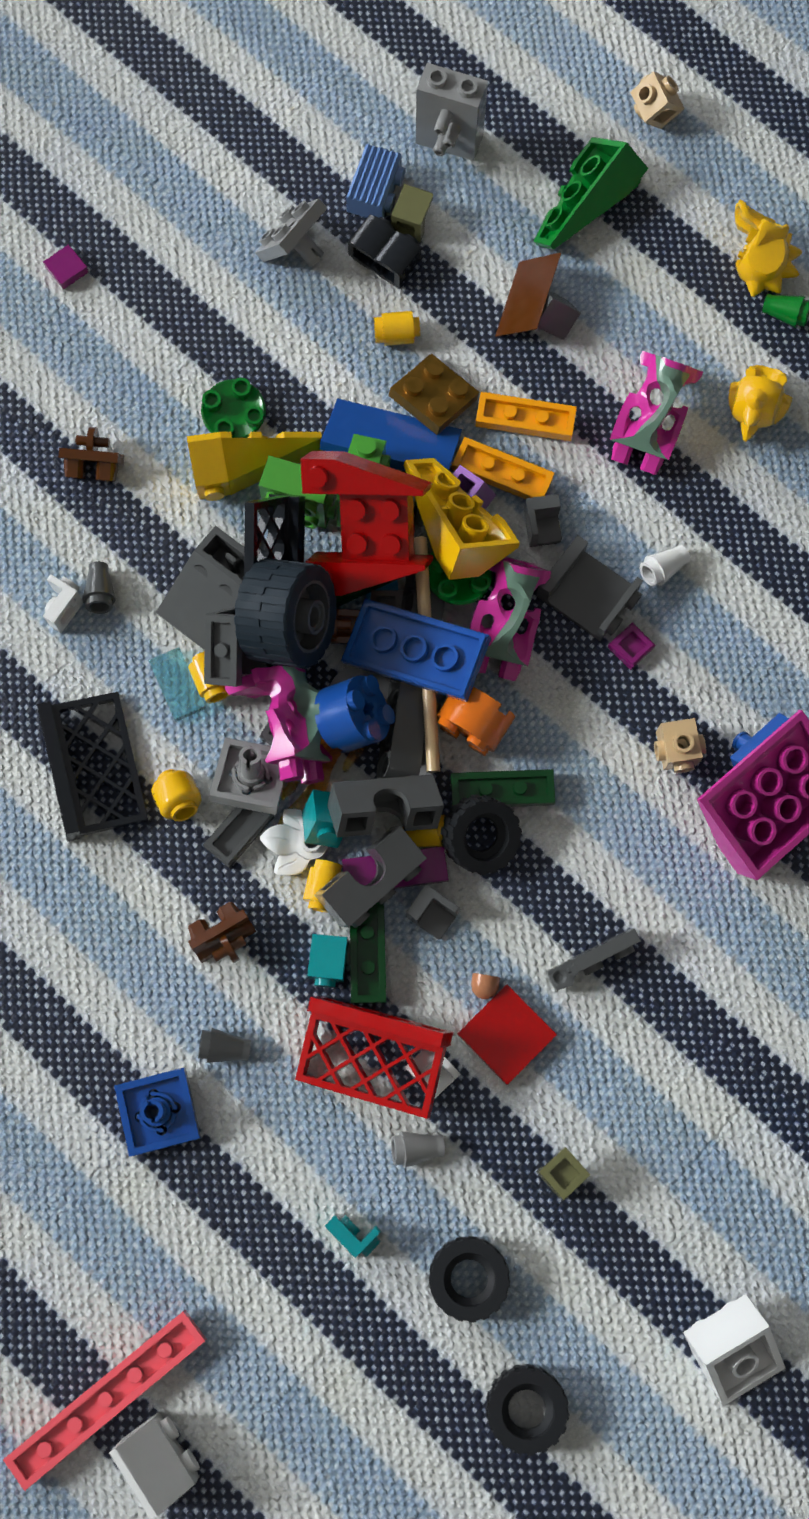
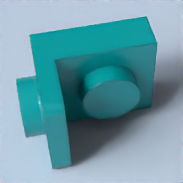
[325,1214,381,1258]

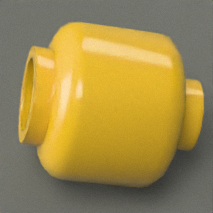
[151,769,202,822]

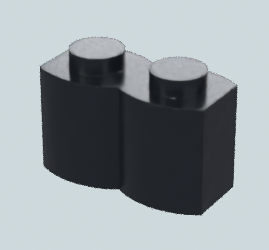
[348,215,422,287]

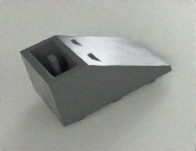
[156,525,258,650]

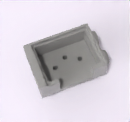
[415,63,488,161]

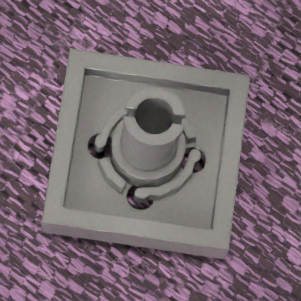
[255,198,327,267]
[209,738,285,815]

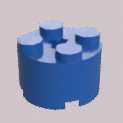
[315,675,395,753]

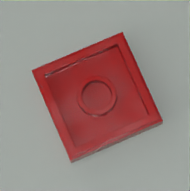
[457,984,557,1085]

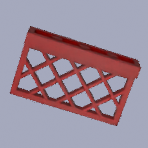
[295,996,453,1119]

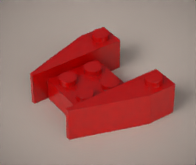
[300,451,433,596]

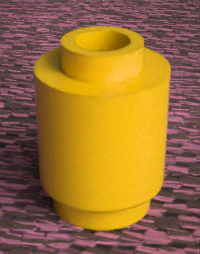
[374,311,420,346]
[188,652,230,704]
[303,859,342,913]

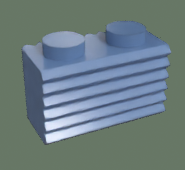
[346,144,406,218]

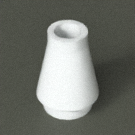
[640,545,690,586]

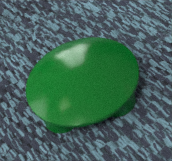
[201,377,266,438]
[429,552,493,605]

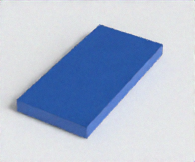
[320,398,462,471]
[341,598,491,702]

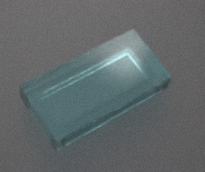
[148,647,207,722]

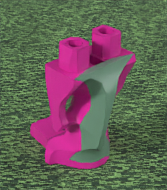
[610,351,703,475]
[469,557,551,681]
[225,665,332,785]

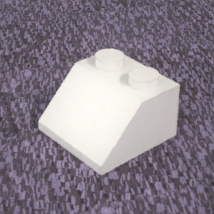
[683,1294,785,1406]
[109,1412,200,1519]

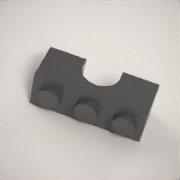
[327,774,444,837]
[314,826,427,928]

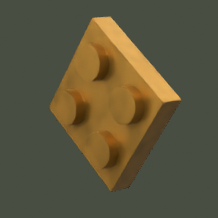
[388,353,480,435]

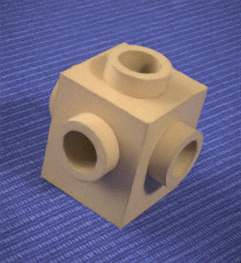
[630,71,685,129]
[654,718,706,773]

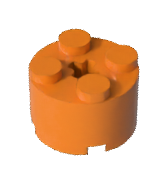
[437,687,516,756]

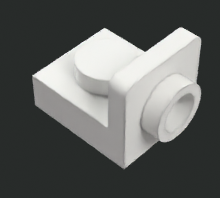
[43,575,83,633]

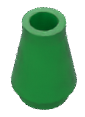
[762,294,809,328]

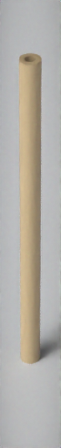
[414,536,440,773]

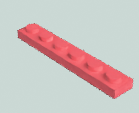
[3,1310,207,1491]

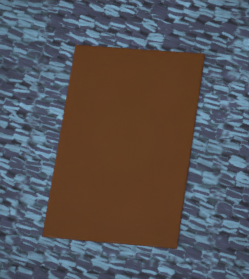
[495,252,562,337]

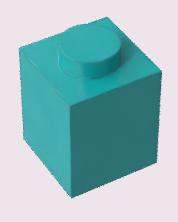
[302,789,343,848]
[307,934,348,988]

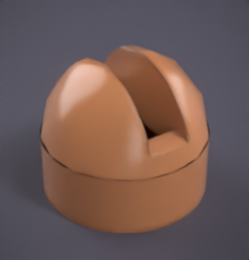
[471,973,500,999]

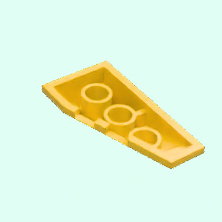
[187,432,323,501]
[403,458,520,580]

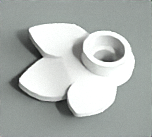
[260,809,329,876]

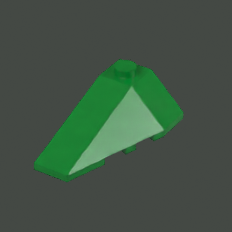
[533,137,648,250]

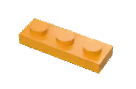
[475,392,577,441]
[451,437,555,499]

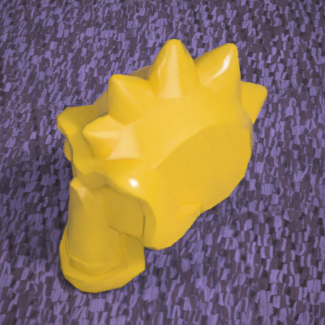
[735,199,802,297]
[729,365,793,442]

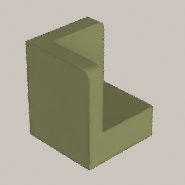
[391,184,433,242]
[536,1147,590,1200]

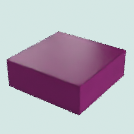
[43,244,89,290]
[607,622,656,670]

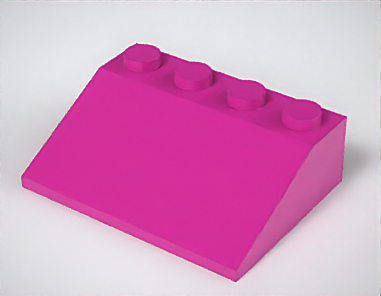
[697,710,809,880]

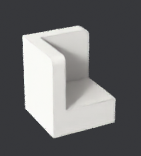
[405,1049,461,1098]

